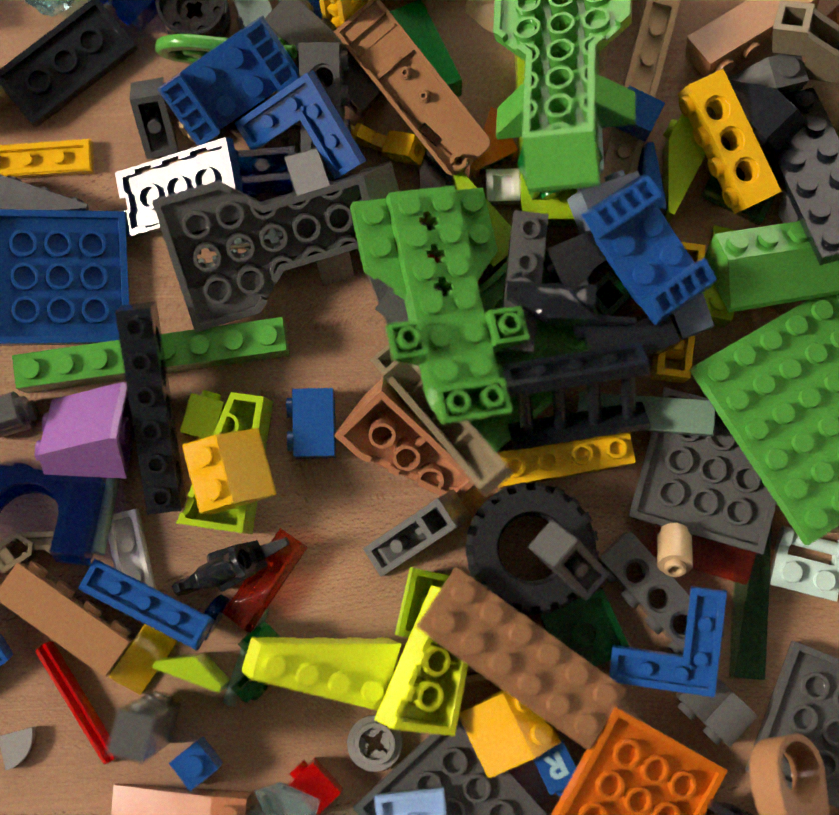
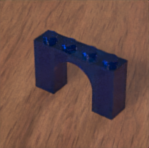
[0,463,105,566]

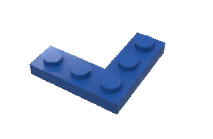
[234,70,366,180]
[609,586,727,697]

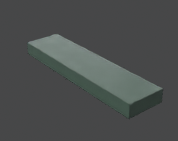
[578,392,716,437]

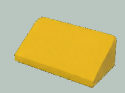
[109,624,178,695]

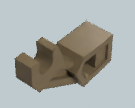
[0,529,85,575]

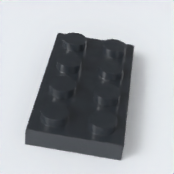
[0,0,138,129]

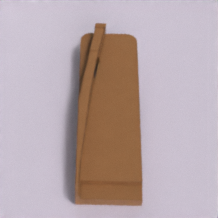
[334,0,490,175]

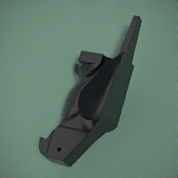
[506,271,637,327]
[172,537,290,596]

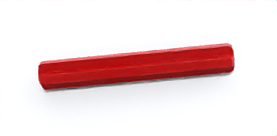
[36,641,119,764]

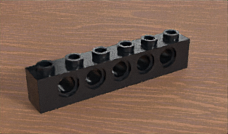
[115,301,187,515]

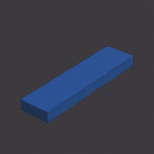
[78,559,214,651]

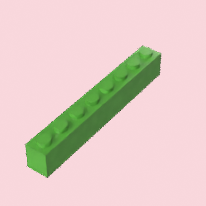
[12,317,290,393]

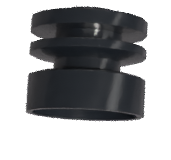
[155,0,232,38]

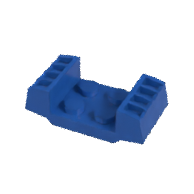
[157,15,299,146]
[581,175,717,326]

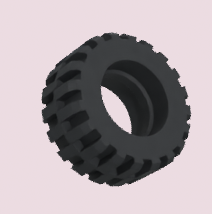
[465,482,599,615]

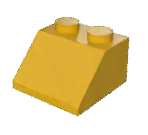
[182,428,277,515]
[459,689,561,778]

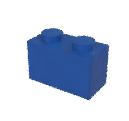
[286,388,336,459]

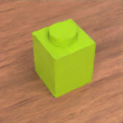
[180,390,226,439]

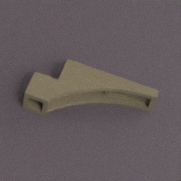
[772,0,839,83]
[370,344,513,497]

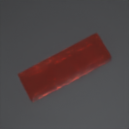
[648,525,757,586]
[223,528,308,633]

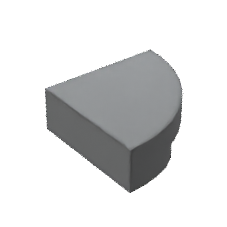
[0,726,36,770]

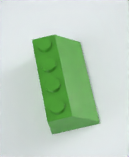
[704,221,839,313]

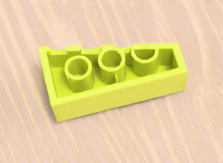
[374,586,468,736]
[241,637,401,711]

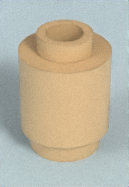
[657,523,693,577]

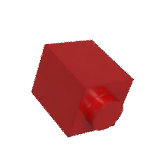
[287,758,343,815]

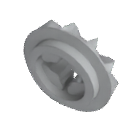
[347,715,402,772]

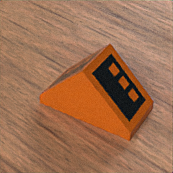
[469,107,518,179]

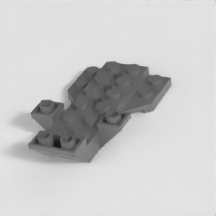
[152,148,399,333]

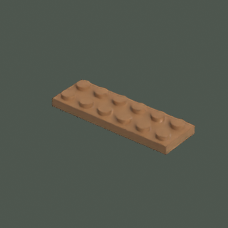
[416,568,626,750]

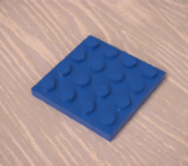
[0,209,129,346]

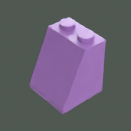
[35,382,135,479]

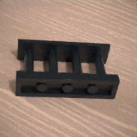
[501,342,650,451]

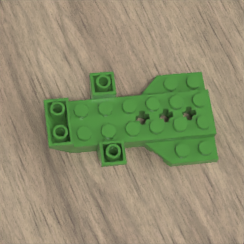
[493,0,636,193]
[350,185,530,425]

